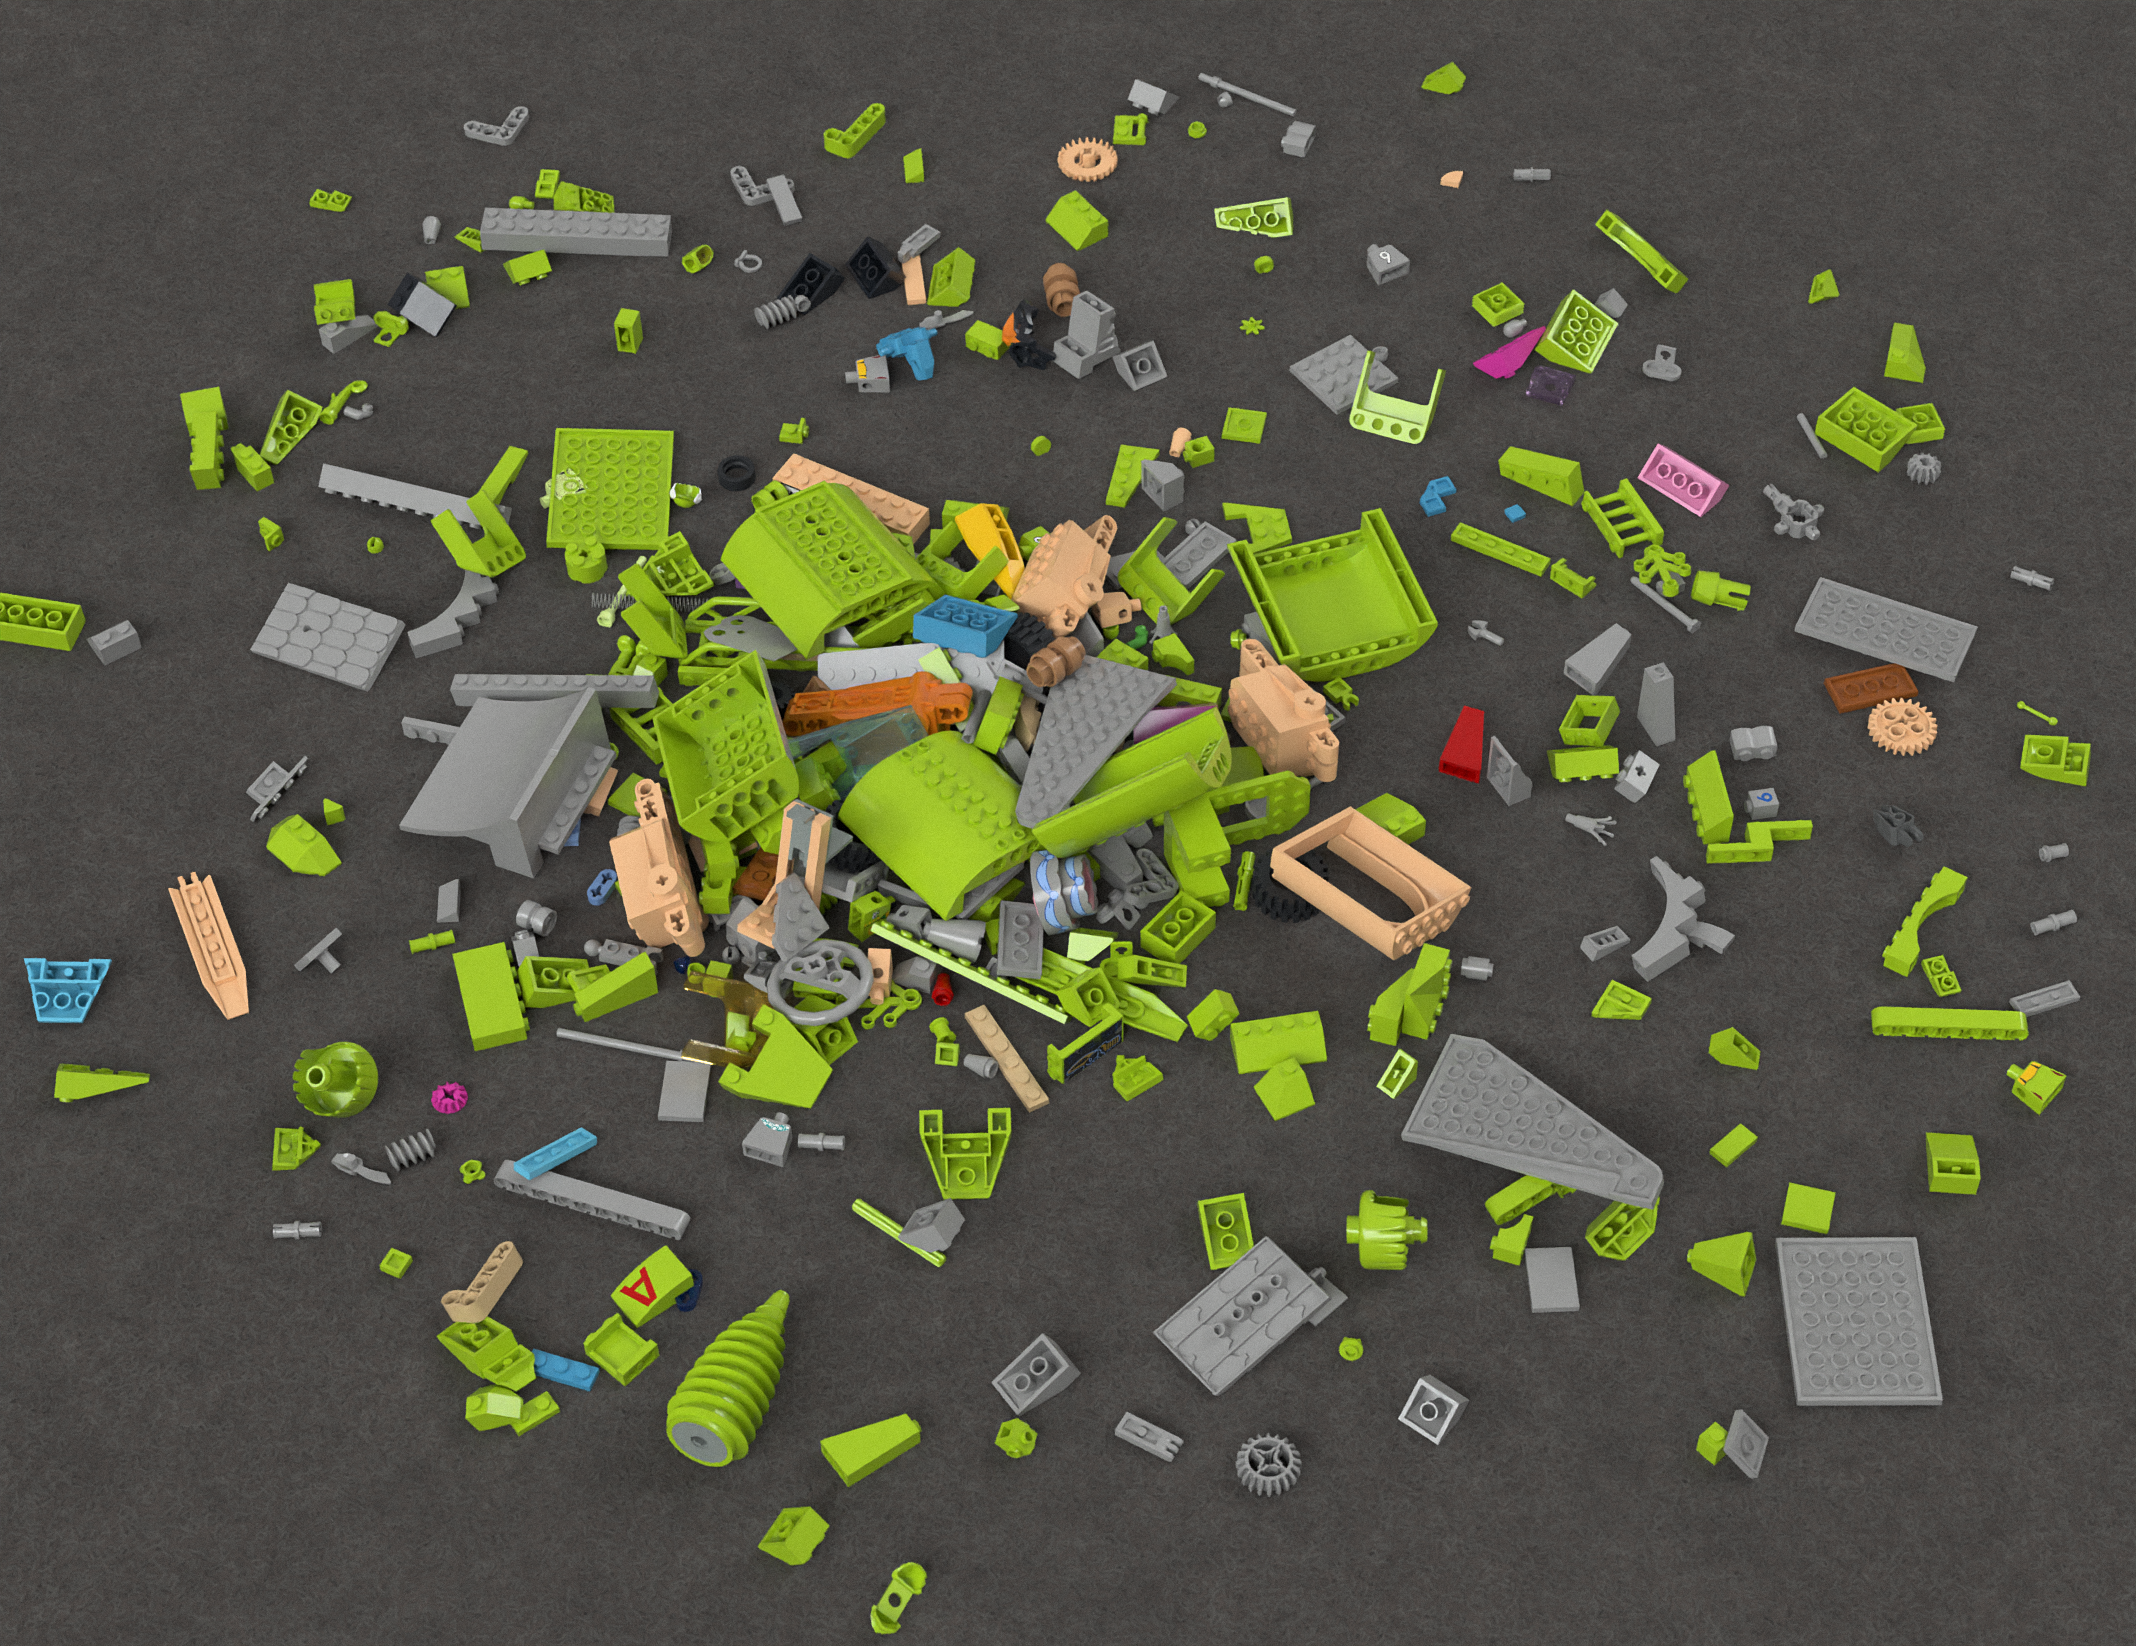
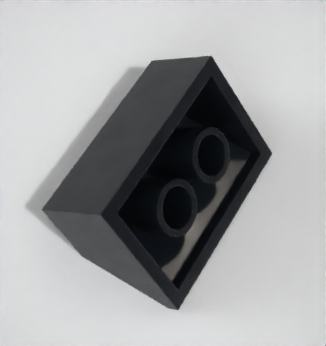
[845,236,906,299]

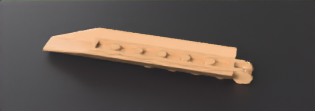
[168,872,249,1020]

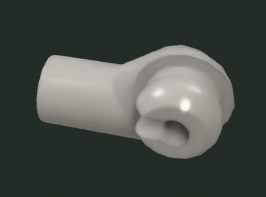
[344,403,373,420]

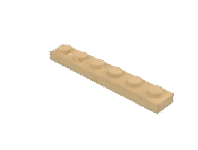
[965,1005,1049,1113]

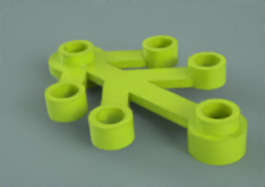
[1634,545,1691,597]
[835,980,922,1029]

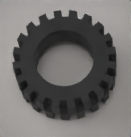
[1003,612,1056,670]
[825,797,882,874]
[1252,849,1329,923]

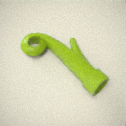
[320,380,368,425]

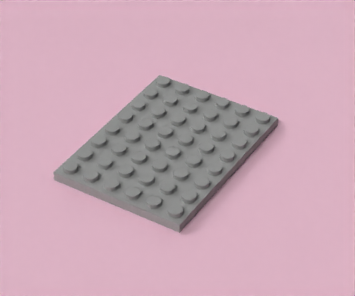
[1775,1237,1943,1406]

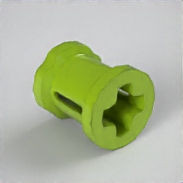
[929,1017,956,1043]

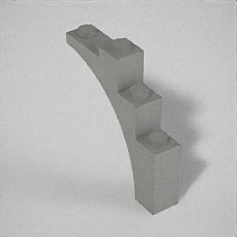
[407,570,499,658]
[1632,856,1706,982]

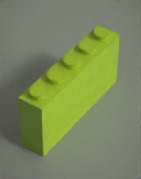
[453,942,530,1051]

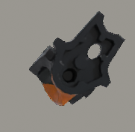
[1002,299,1056,370]

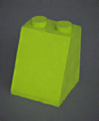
[788,994,858,1065]

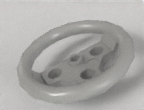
[767,939,874,1026]

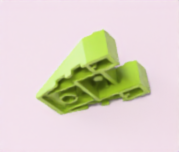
[718,1004,833,1109]
[919,1108,1012,1200]

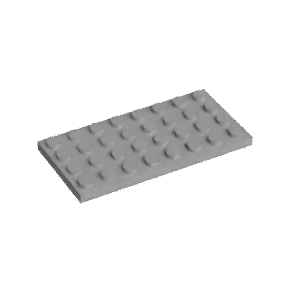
[1795,577,1978,682]

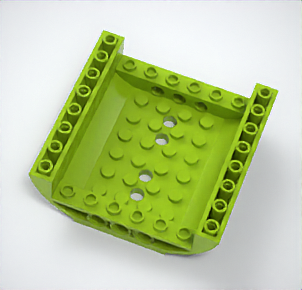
[721,480,945,660]

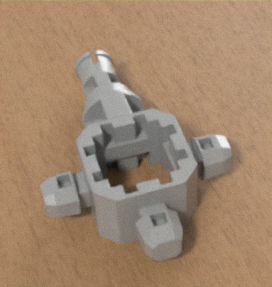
[1763,484,1824,540]

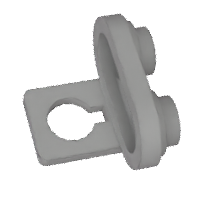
[1643,345,1681,381]
[1096,889,1141,930]

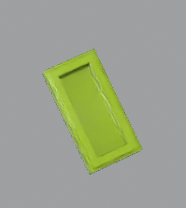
[1709,1123,1758,1167]

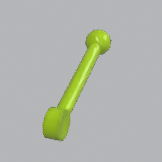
[2017,701,2058,725]

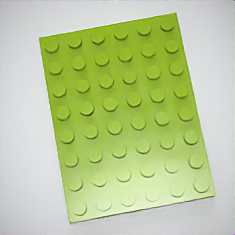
[546,428,674,550]

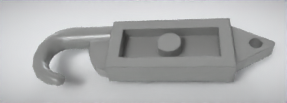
[986,658,1048,705]

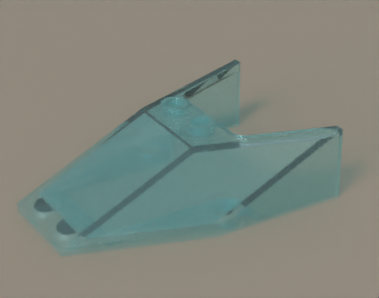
[788,705,929,802]

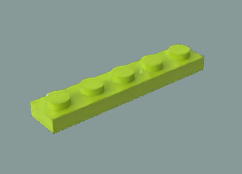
[1451,522,1551,577]

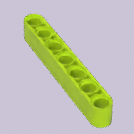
[1871,1007,2029,1040]

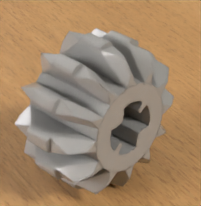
[1907,452,1941,486]

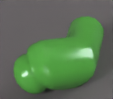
[1126,625,1149,650]

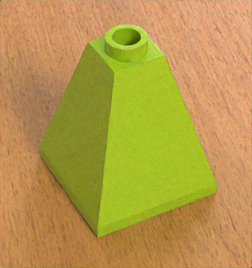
[1687,1232,1756,1297]

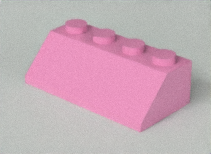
[1638,444,1729,517]

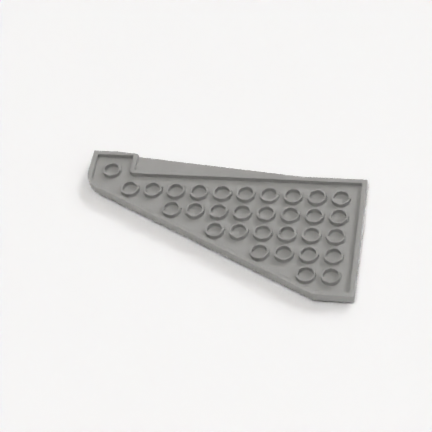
[1015,655,1177,829]
[1401,1034,1664,1209]

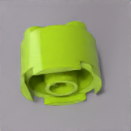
[565,536,607,584]

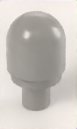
[1503,319,1527,338]

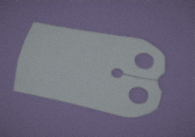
[704,616,797,661]

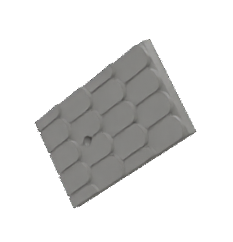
[250,583,406,692]
[1153,1236,1332,1397]

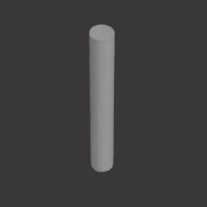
[1797,413,1827,459]

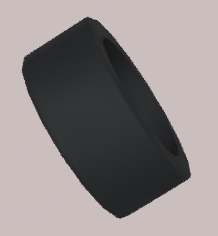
[717,455,756,492]

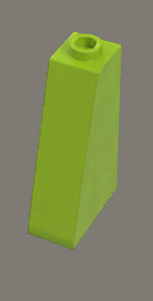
[573,952,658,1022]
[820,1414,921,1487]

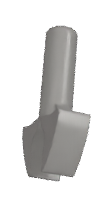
[1468,620,1504,646]

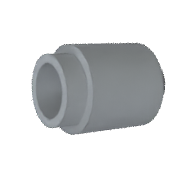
[1461,956,1494,981]

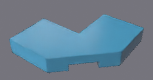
[1420,476,1456,517]

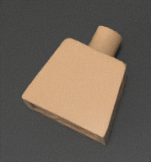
[1091,592,1141,628]
[868,948,893,1005]

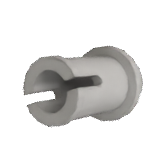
[2039,843,2069,862]

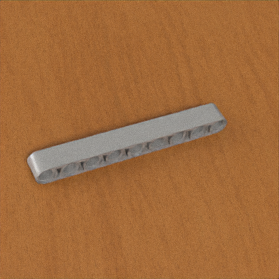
[494,1160,690,1240]

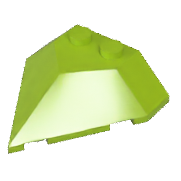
[625,531,714,597]

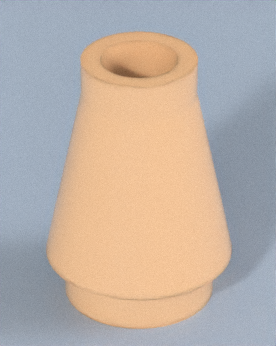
[1169,428,1192,458]

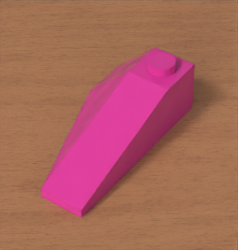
[1473,326,1546,379]

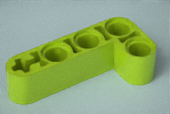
[824,103,885,158]
[1485,1175,1577,1225]

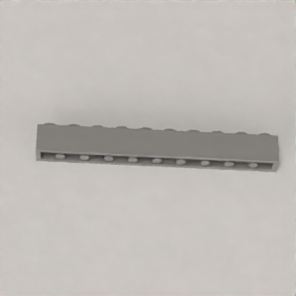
[318,464,512,529]
[450,674,659,708]

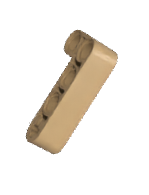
[441,1241,523,1323]

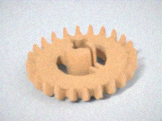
[1058,137,1118,182]

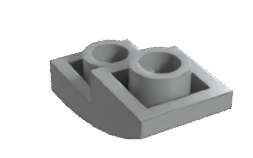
[1686,921,1735,954]

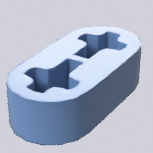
[587,869,618,906]

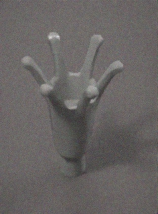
[1149,606,1177,644]
[1565,813,1617,846]

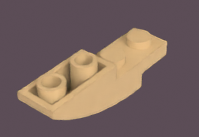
[1014,695,1041,752]

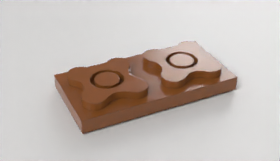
[1824,663,1918,714]
[733,847,779,901]

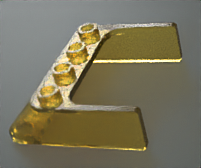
[681,971,775,1068]

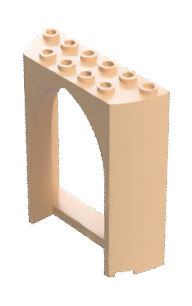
[1270,807,1472,960]

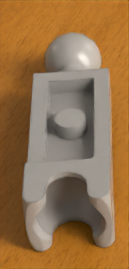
[584,939,664,975]

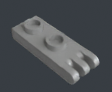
[1115,1412,1184,1462]

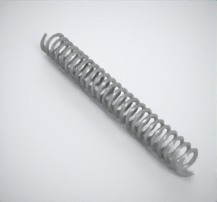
[962,689,991,744]

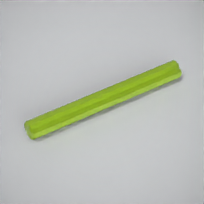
[852,1199,946,1267]

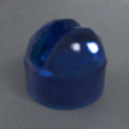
[673,956,692,974]

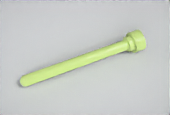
[597,556,647,628]

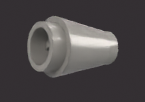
[422,216,441,244]
[964,1054,999,1079]

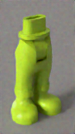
[608,635,647,676]

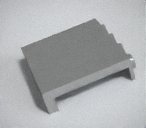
[793,855,889,903]

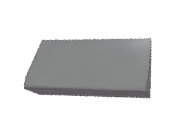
[437,879,461,923]

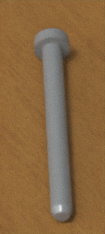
[1630,576,1701,633]

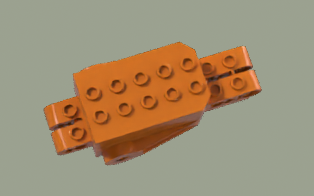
[782,671,973,766]

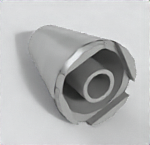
[923,919,985,964]

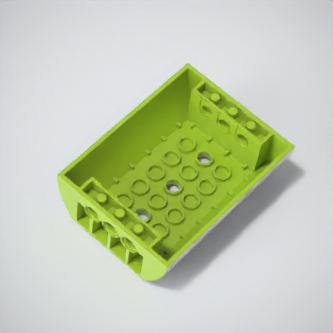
[652,650,799,843]

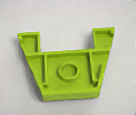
[1222,503,1292,554]

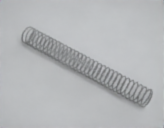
[592,593,714,612]

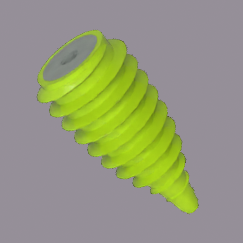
[666,1290,789,1467]

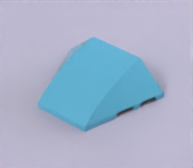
[24,958,112,1023]

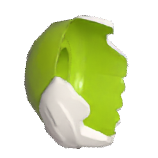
[669,483,702,508]

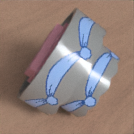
[1030,850,1098,935]

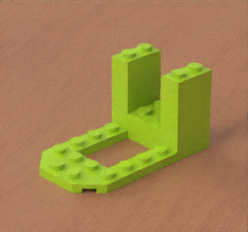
[1164,770,1311,907]

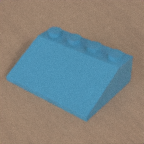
[913,595,1017,658]

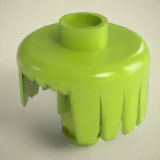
[292,1042,378,1118]
[1347,1190,1428,1270]

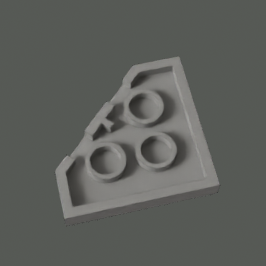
[772,872,829,962]

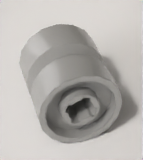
[516,900,557,937]

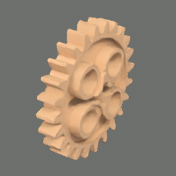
[1867,698,1938,756]

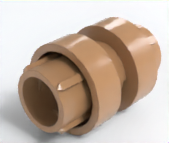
[1043,263,1080,317]
[1026,637,1086,687]

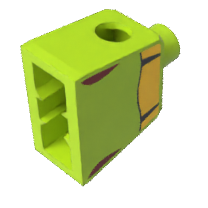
[2006,1061,2067,1115]

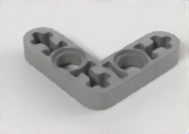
[464,106,529,145]
[730,166,795,206]
[1123,849,1179,906]

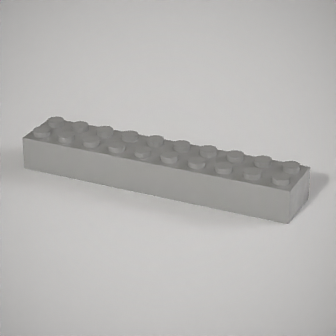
[480,208,672,256]

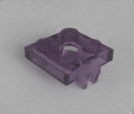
[1526,365,1576,406]

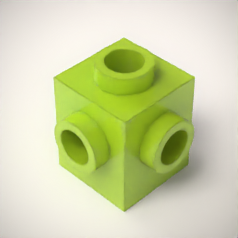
[995,1418,1038,1458]

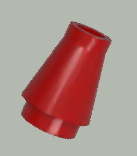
[932,973,954,1006]

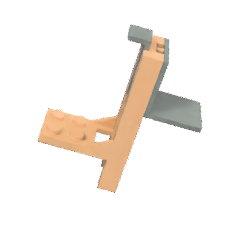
[737,799,853,949]

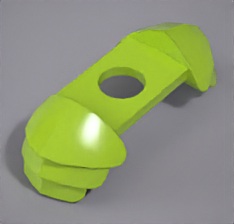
[871,1562,927,1634]

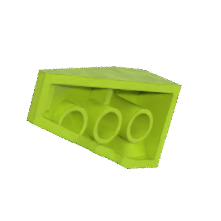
[1214,197,1293,238]
[1884,323,1925,383]
[259,390,323,465]
[54,1063,150,1102]

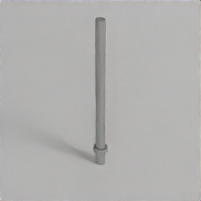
[557,1028,699,1062]

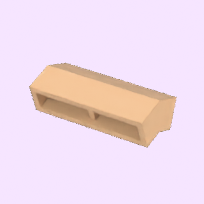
[584,767,618,816]

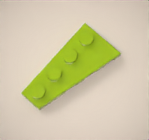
[1106,445,1159,507]

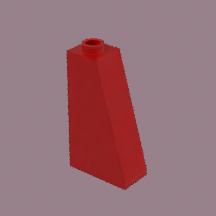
[1439,706,1484,784]

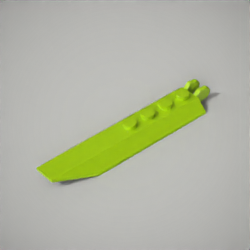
[1015,948,1188,1042]

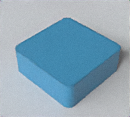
[1505,504,1526,522]

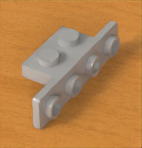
[246,756,308,822]

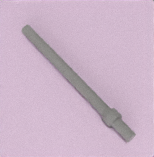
[1199,73,1296,116]

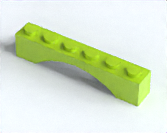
[1595,210,1688,293]
[1882,867,1968,977]

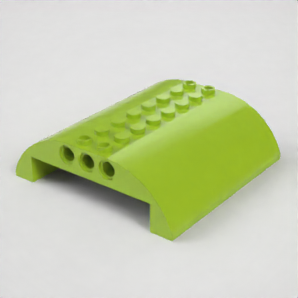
[1227,508,1438,682]
[1031,707,1232,859]
[838,730,1045,921]

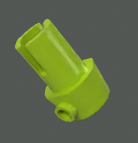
[1691,570,1750,611]

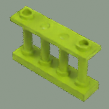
[1582,479,1664,558]
[609,687,672,765]

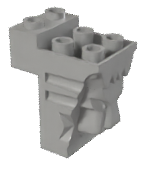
[1052,291,1120,379]

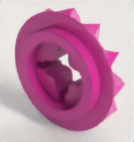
[431,1082,468,1114]

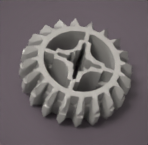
[1236,1433,1302,1497]

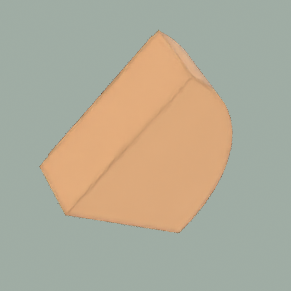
[1440,171,1463,188]

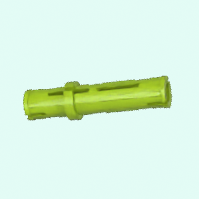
[1233,851,1256,911]

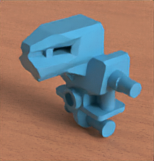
[876,327,937,380]

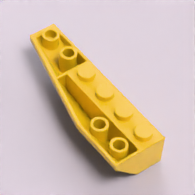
[954,503,1025,599]

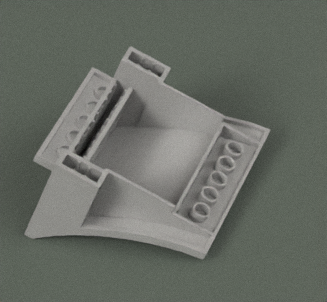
[399,687,617,878]

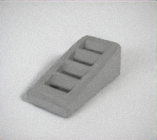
[1580,926,1631,962]

